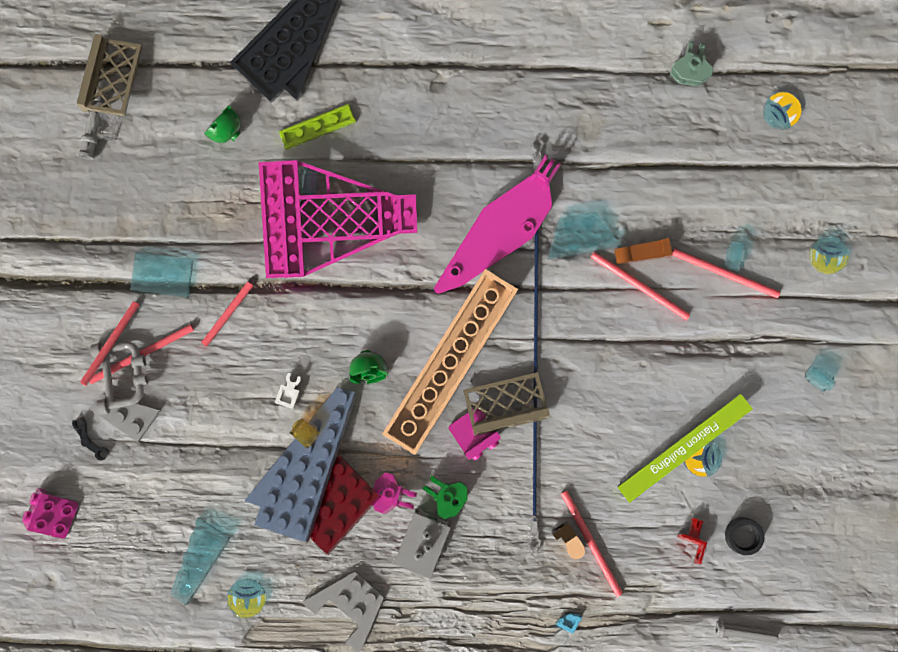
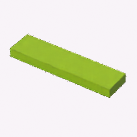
[279,104,356,150]

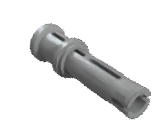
[76,100,103,160]

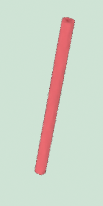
[672,248,780,298]
[590,251,690,320]
[90,324,194,384]
[561,490,623,597]

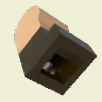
[551,521,585,559]

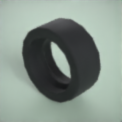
[725,517,765,556]

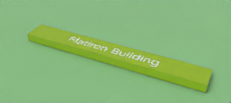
[617,394,753,503]

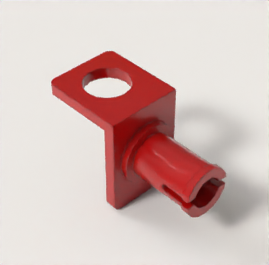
[677,518,707,564]

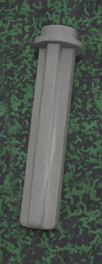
[715,621,779,643]

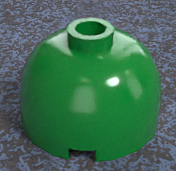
[204,105,241,144]
[349,350,388,384]

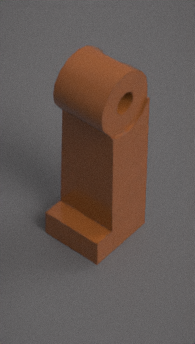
[614,238,672,264]

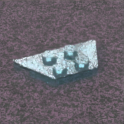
[548,212,621,260]

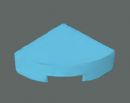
[556,613,582,634]

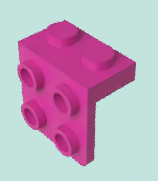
[449,408,501,461]
[22,487,78,539]

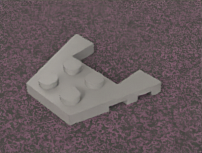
[303,570,384,652]

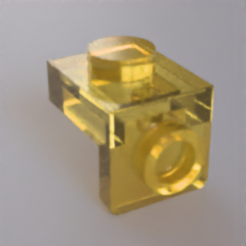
[289,418,320,448]

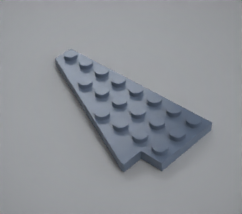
[245,387,357,543]

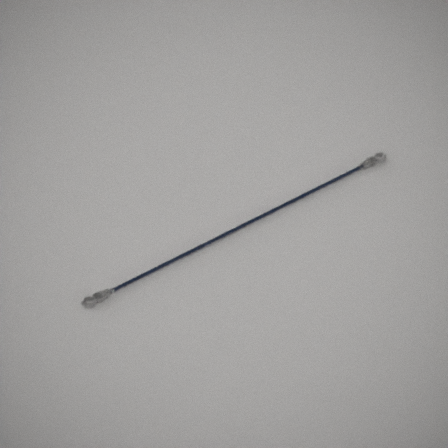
[528,138,543,555]

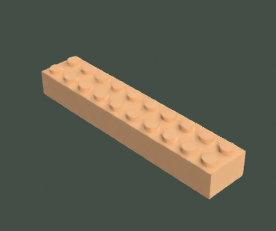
[382,269,518,455]

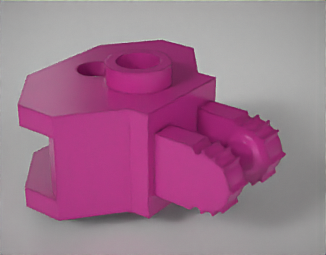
[373,473,417,514]

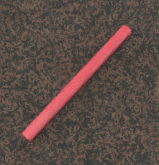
[79,301,140,386]

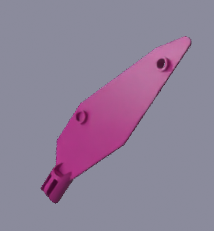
[434,154,561,293]

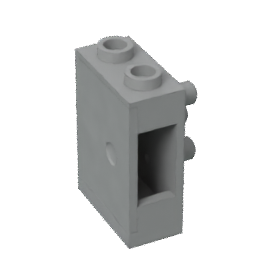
[394,510,451,579]

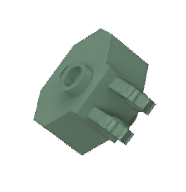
[670,41,713,87]

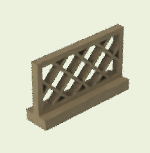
[76,34,142,116]
[463,372,550,436]

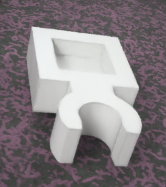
[275,373,302,409]

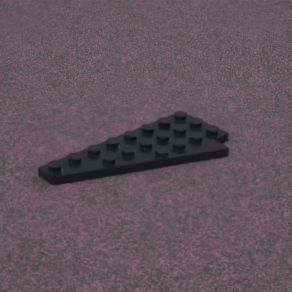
[229,0,338,103]

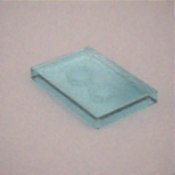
[130,252,194,298]

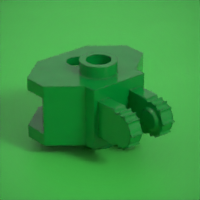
[422,475,468,519]

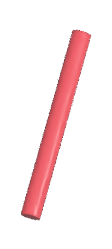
[201,281,253,346]

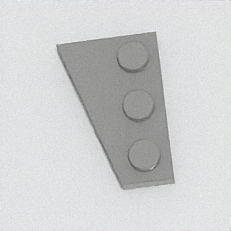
[90,394,161,442]

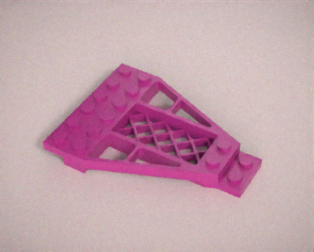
[258,160,417,278]

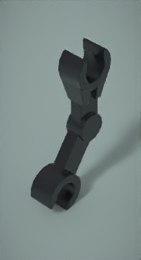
[72,417,110,460]

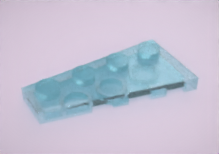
[170,517,230,605]

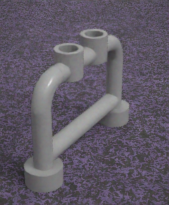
[91,342,149,415]

